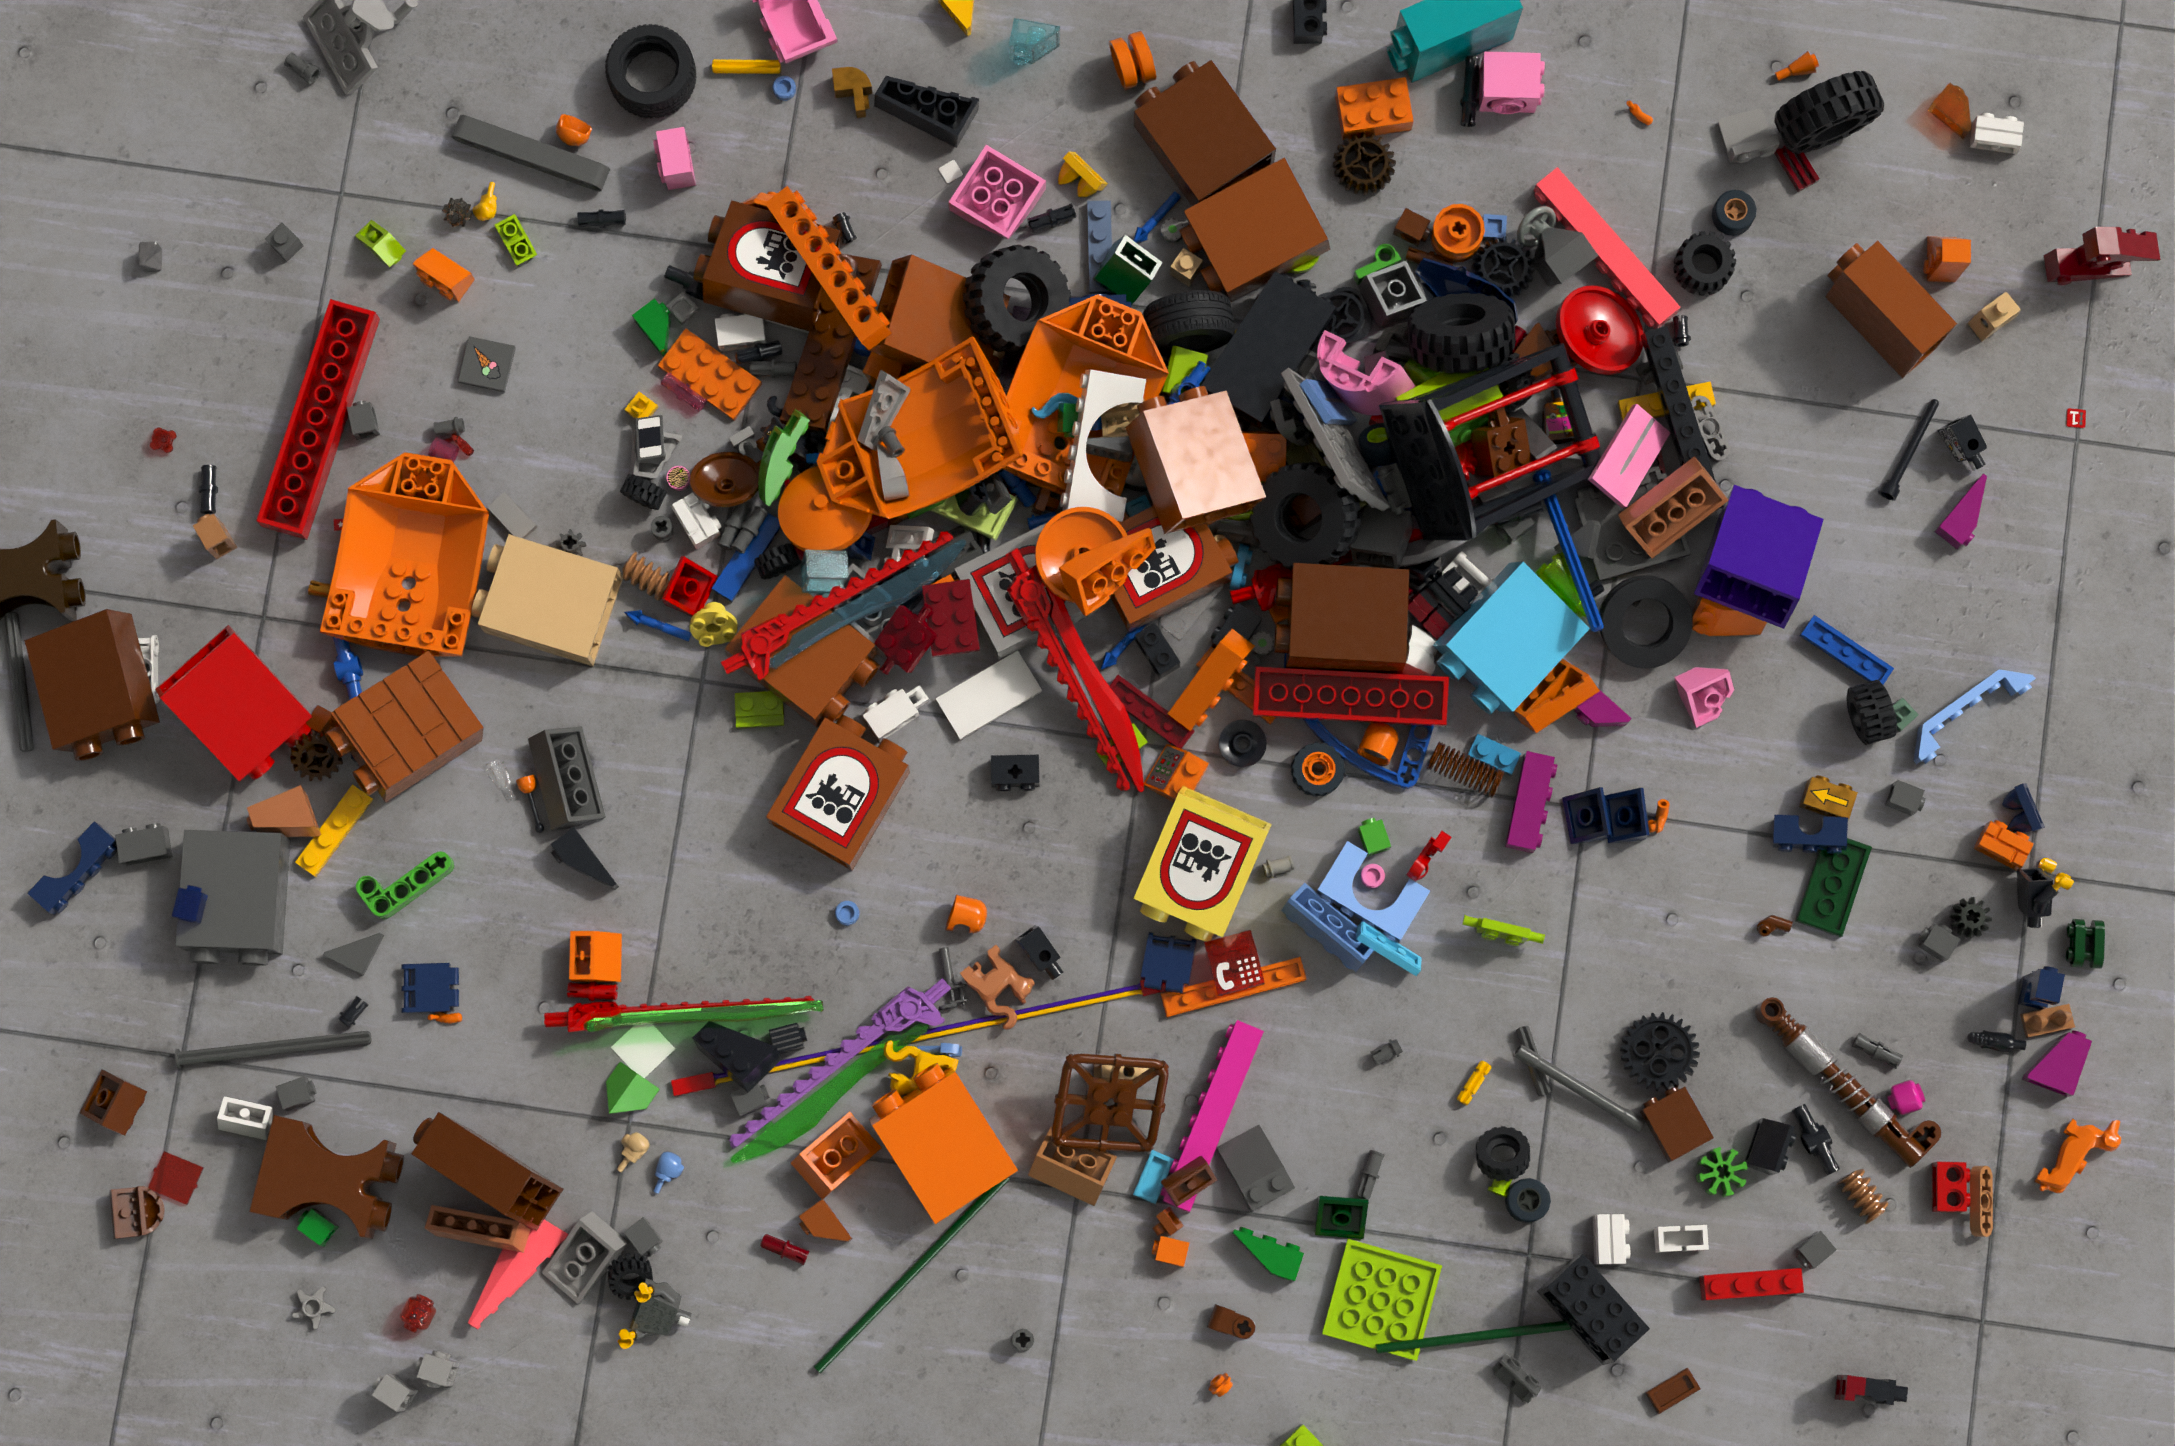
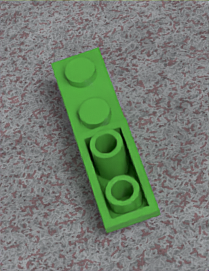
[758,409,809,506]

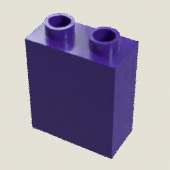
[1694,484,1824,629]

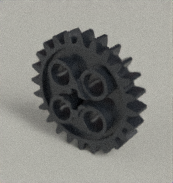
[1620,1012,1700,1091]

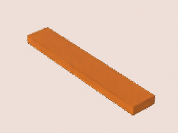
[1160,957,1307,1018]

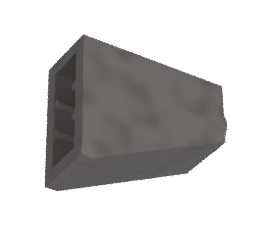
[1506,408,1557,461]

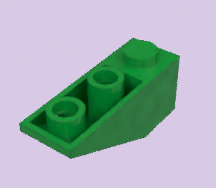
[1232,1227,1304,1282]

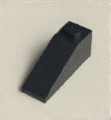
[551,827,619,890]

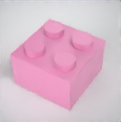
[653,127,696,190]

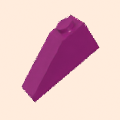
[1934,473,1987,549]

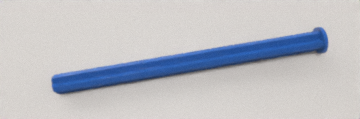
[1532,469,1604,632]

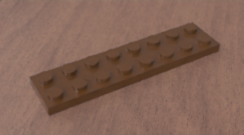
[780,253,882,432]

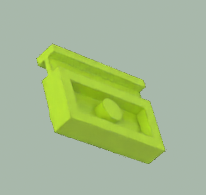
[735,691,784,729]

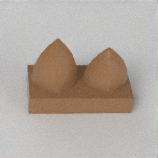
[2020,1004,2075,1038]

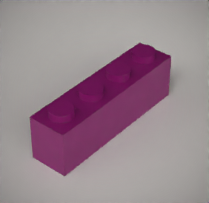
[1505,751,1558,853]

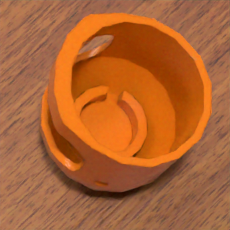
[1357,723,1399,767]
[945,895,987,934]

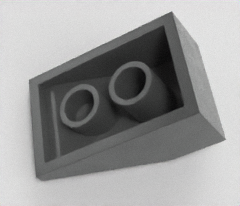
[1216,1125,1295,1212]

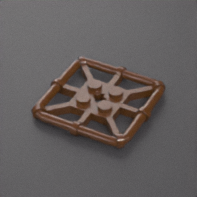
[1052,1053,1169,1152]

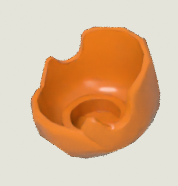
[556,114,592,146]

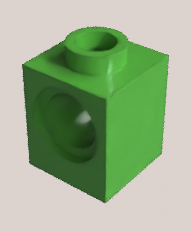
[1358,818,1391,857]

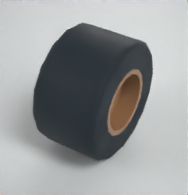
[1712,190,1757,236]

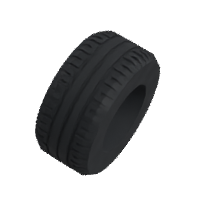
[1142,290,1235,356]

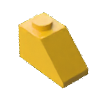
[938,0,974,37]

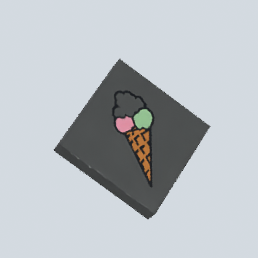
[458,336,516,392]

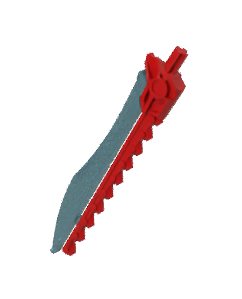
[720,531,966,681]

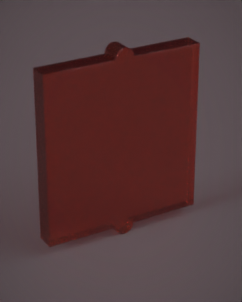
[148,1151,204,1205]

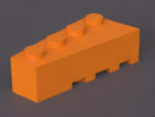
[1167,629,1255,731]

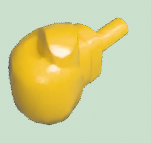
[472,182,497,221]

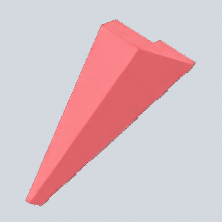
[468,1220,569,1329]

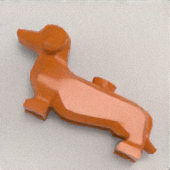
[2034,1119,2121,1193]

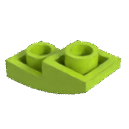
[495,214,537,266]

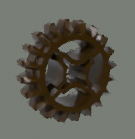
[1332,132,1396,196]

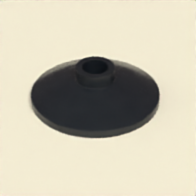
[1219,720,1267,767]

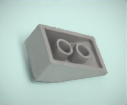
[542,1211,629,1304]

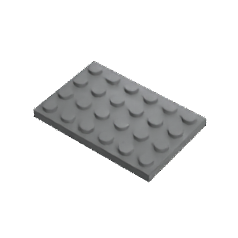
[1281,368,1390,512]

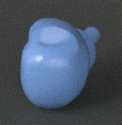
[653,1152,684,1194]

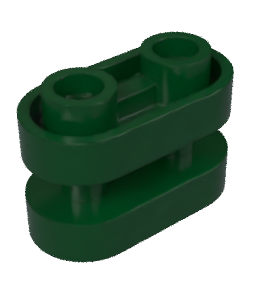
[2066,919,2105,969]

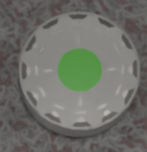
[1161,218,1184,243]
[1250,631,1274,656]

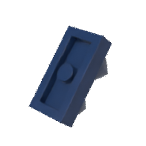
[2002,783,2045,833]

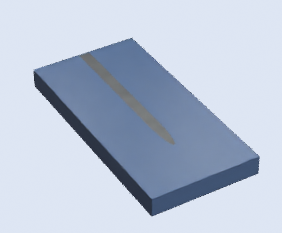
[1300,379,1357,425]

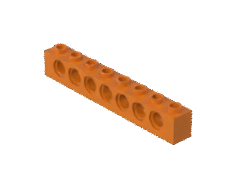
[765,186,892,350]

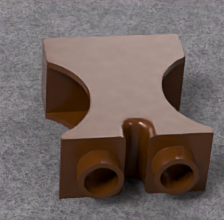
[249,1115,404,1239]

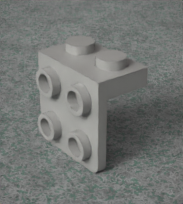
[1718,109,1780,164]

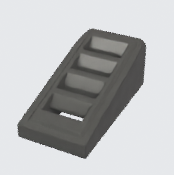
[1086,436,1133,462]

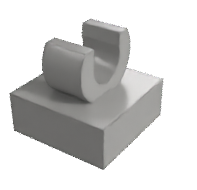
[729,426,757,455]

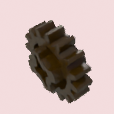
[290,730,343,782]

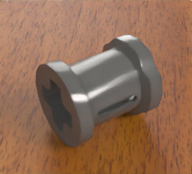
[651,516,674,542]
[1012,1329,1034,1351]

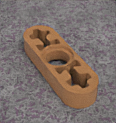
[1970,1166,1993,1237]

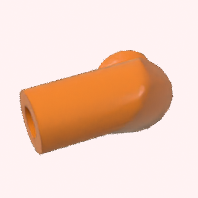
[1648,799,1670,834]

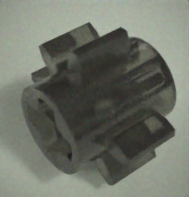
[442,198,472,227]

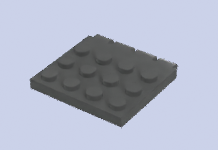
[1574,466,1691,581]

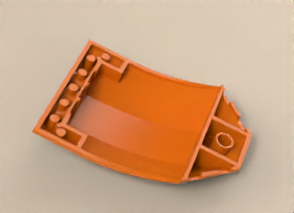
[816,336,1023,519]

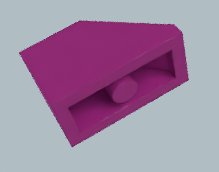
[1574,688,1632,727]

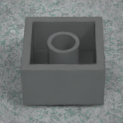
[1358,261,1427,327]

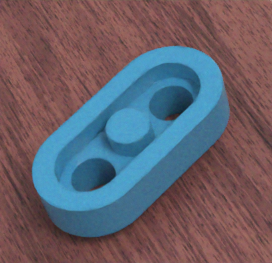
[1229,543,1253,590]

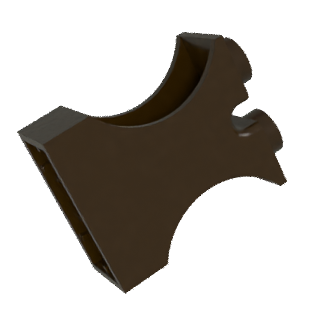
[0,519,86,622]

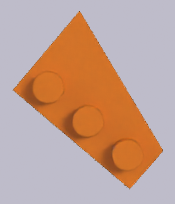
[1923,236,1971,282]

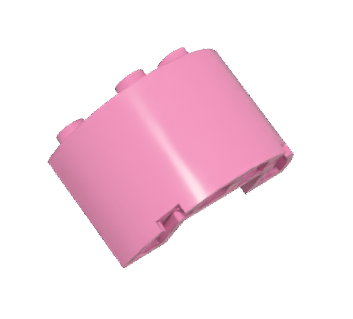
[752,0,837,64]
[1317,330,1416,415]

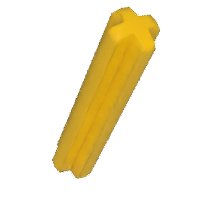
[712,59,781,74]

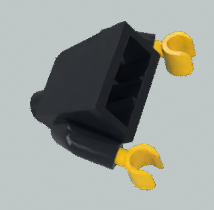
[2017,858,2074,928]

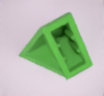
[606,1062,660,1114]

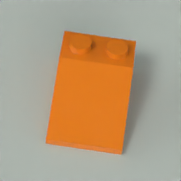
[1692,596,1767,636]
[791,1111,881,1199]

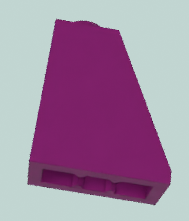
[2022,1030,2092,1097]

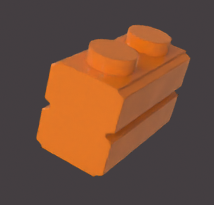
[1974,820,2034,871]

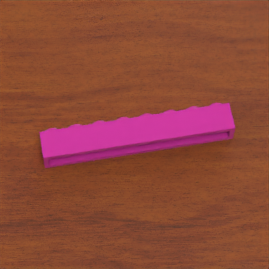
[1160,1020,1264,1213]

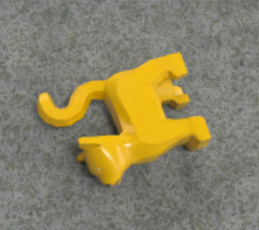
[883,1040,959,1096]

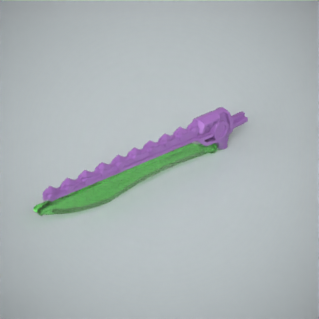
[729,978,951,1163]

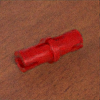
[567,982,618,1001]

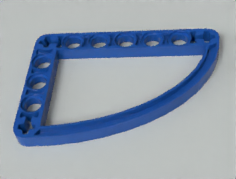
[1284,653,1435,789]

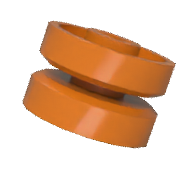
[1109,31,1157,90]
[1430,204,1485,263]

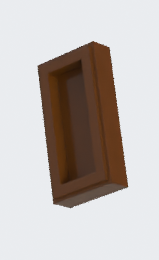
[1645,1368,1701,1414]

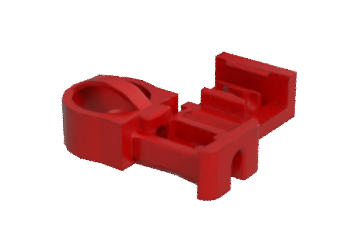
[1406,831,1452,882]

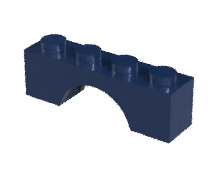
[27,821,117,915]

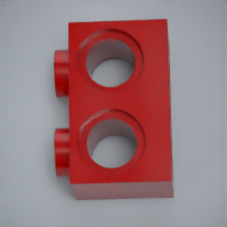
[1932,1161,1971,1213]

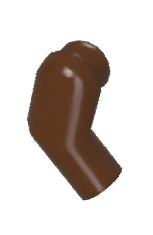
[1757,915,1793,937]

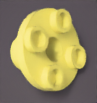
[690,602,738,647]

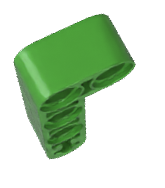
[356,851,454,919]

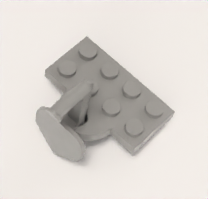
[303,0,418,95]

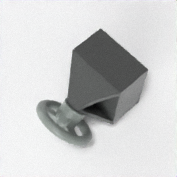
[1517,206,1598,286]

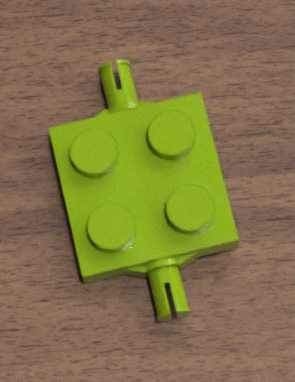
[1462,915,1545,946]

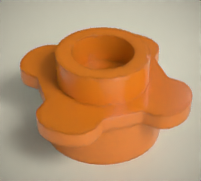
[1208,1373,1233,1397]

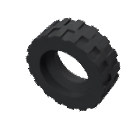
[1476,1126,1530,1181]

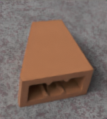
[246,785,321,837]

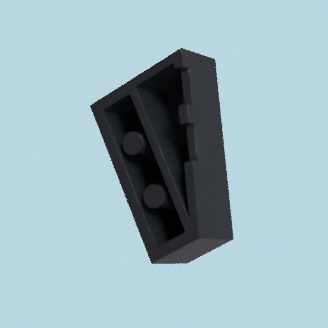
[692,1021,782,1093]

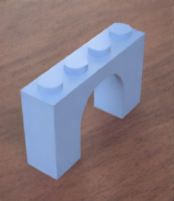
[1317,841,1430,943]

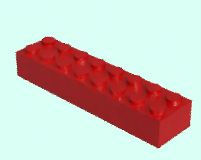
[1253,667,1449,727]

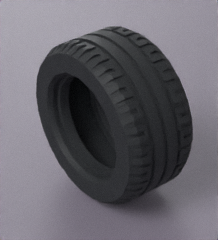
[605,24,697,119]

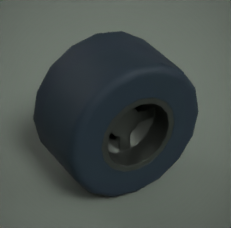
[1505,1178,1551,1223]

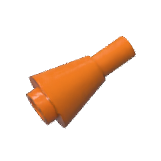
[1775,51,1819,81]

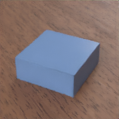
[1483,214,1507,241]

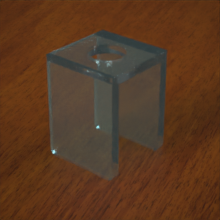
[801,550,849,593]

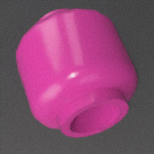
[1887,1080,1926,1115]

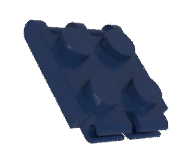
[1141,932,1197,993]
[401,963,459,1013]

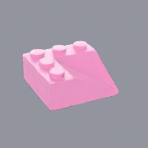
[949,145,1046,240]

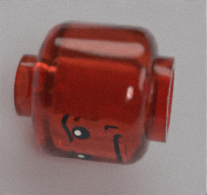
[399,1294,436,1333]

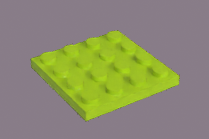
[1322,1239,1442,1361]

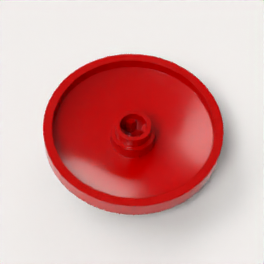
[1556,286,1643,375]

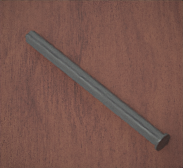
[175,1031,372,1068]

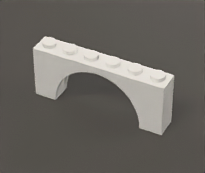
[1060,369,1146,522]

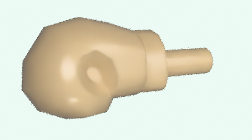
[617,1132,650,1172]

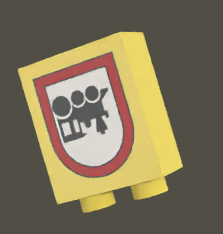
[1133,786,1272,942]

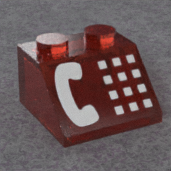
[1204,930,1265,997]

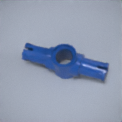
[1167,361,1211,405]
[333,637,363,700]

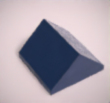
[1562,787,1611,844]
[1604,788,1649,843]

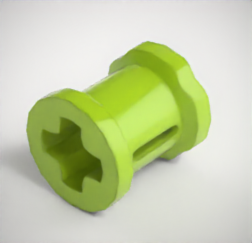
[1487,1179,1512,1198]

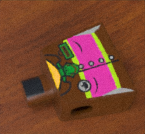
[1542,389,1574,445]

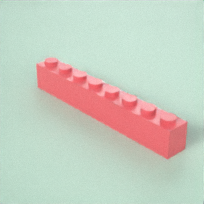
[1534,167,1680,329]

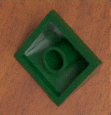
[1315,1196,1369,1239]

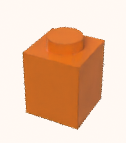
[1152,1236,1189,1267]

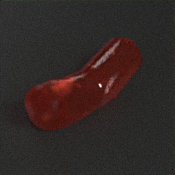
[443,434,474,456]

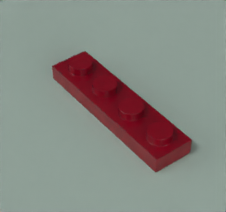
[1109,675,1195,749]

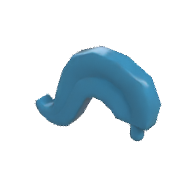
[1031,393,1078,419]

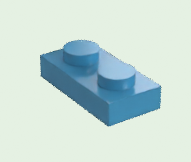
[1468,734,1521,776]

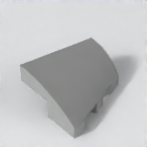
[629,430,682,479]

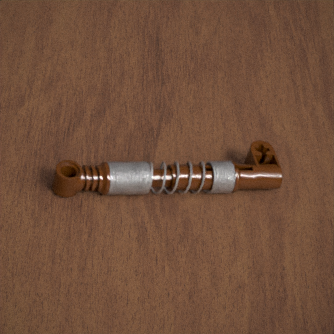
[1755,997,1942,1168]

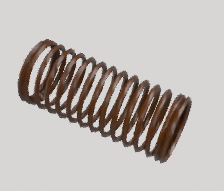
[1427,741,1504,798]

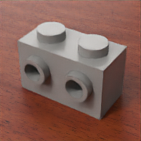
[415,1350,460,1388]

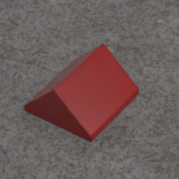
[662,556,718,617]

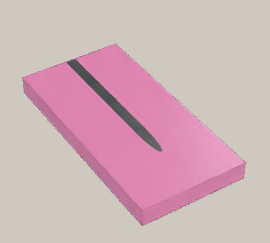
[1588,404,1670,508]

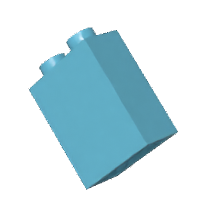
[1433,562,1590,715]

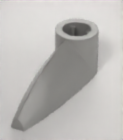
[877,444,909,501]

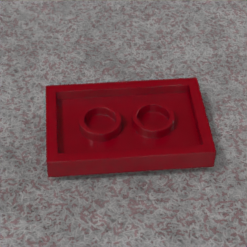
[922,579,980,658]

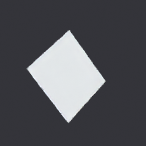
[611,1019,675,1078]

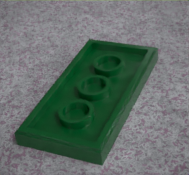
[1795,838,1872,938]

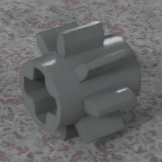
[556,529,587,556]

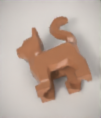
[960,945,1035,1030]

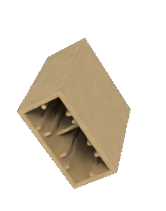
[471,534,623,666]

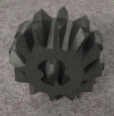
[1949,897,1992,938]

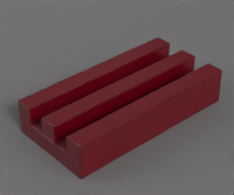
[1774,146,1820,192]

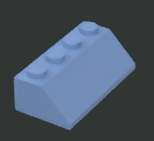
[1281,883,1374,972]

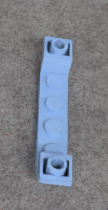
[1914,669,2036,765]

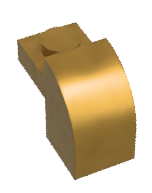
[832,67,873,118]

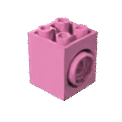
[1479,51,1545,114]

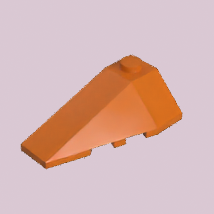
[1059,528,1156,616]

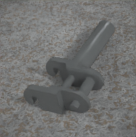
[938,947,969,1010]

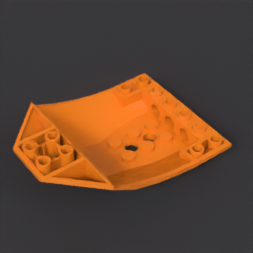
[1003,294,1169,496]
[320,452,489,657]

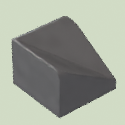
[138,242,162,271]

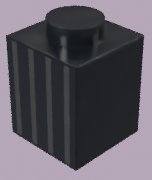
[769,1023,807,1054]

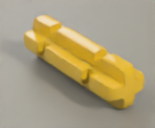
[1457,1061,1491,1105]

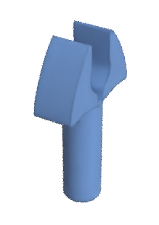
[917,1043,962,1058]

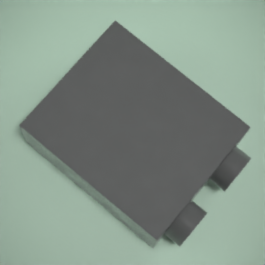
[176,830,291,966]

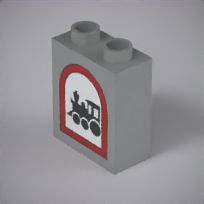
[954,522,1101,661]

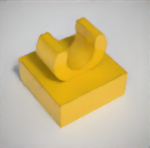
[624,392,658,419]

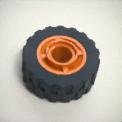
[1290,742,1345,797]

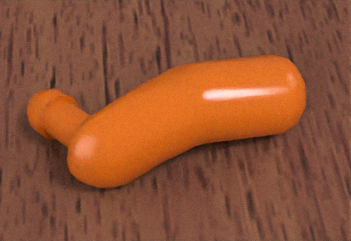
[1627,101,1653,125]
[428,1012,462,1024]

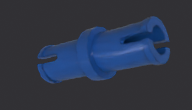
[998,468,1037,507]

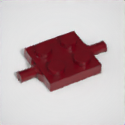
[874,604,937,675]

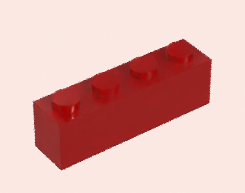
[1699,1268,1804,1301]

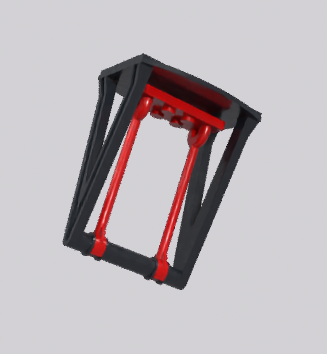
[1379,343,1601,541]

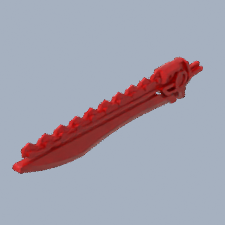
[1005,548,1144,792]

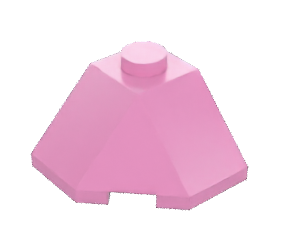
[1674,667,1734,728]

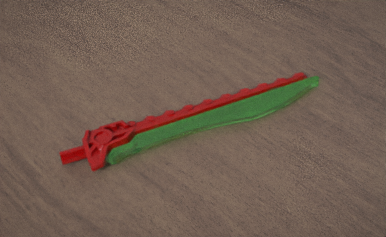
[544,996,824,1032]

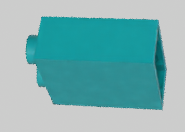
[1387,0,1523,83]

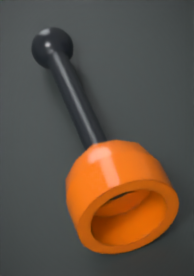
[516,775,544,833]

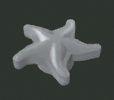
[292,1287,336,1329]

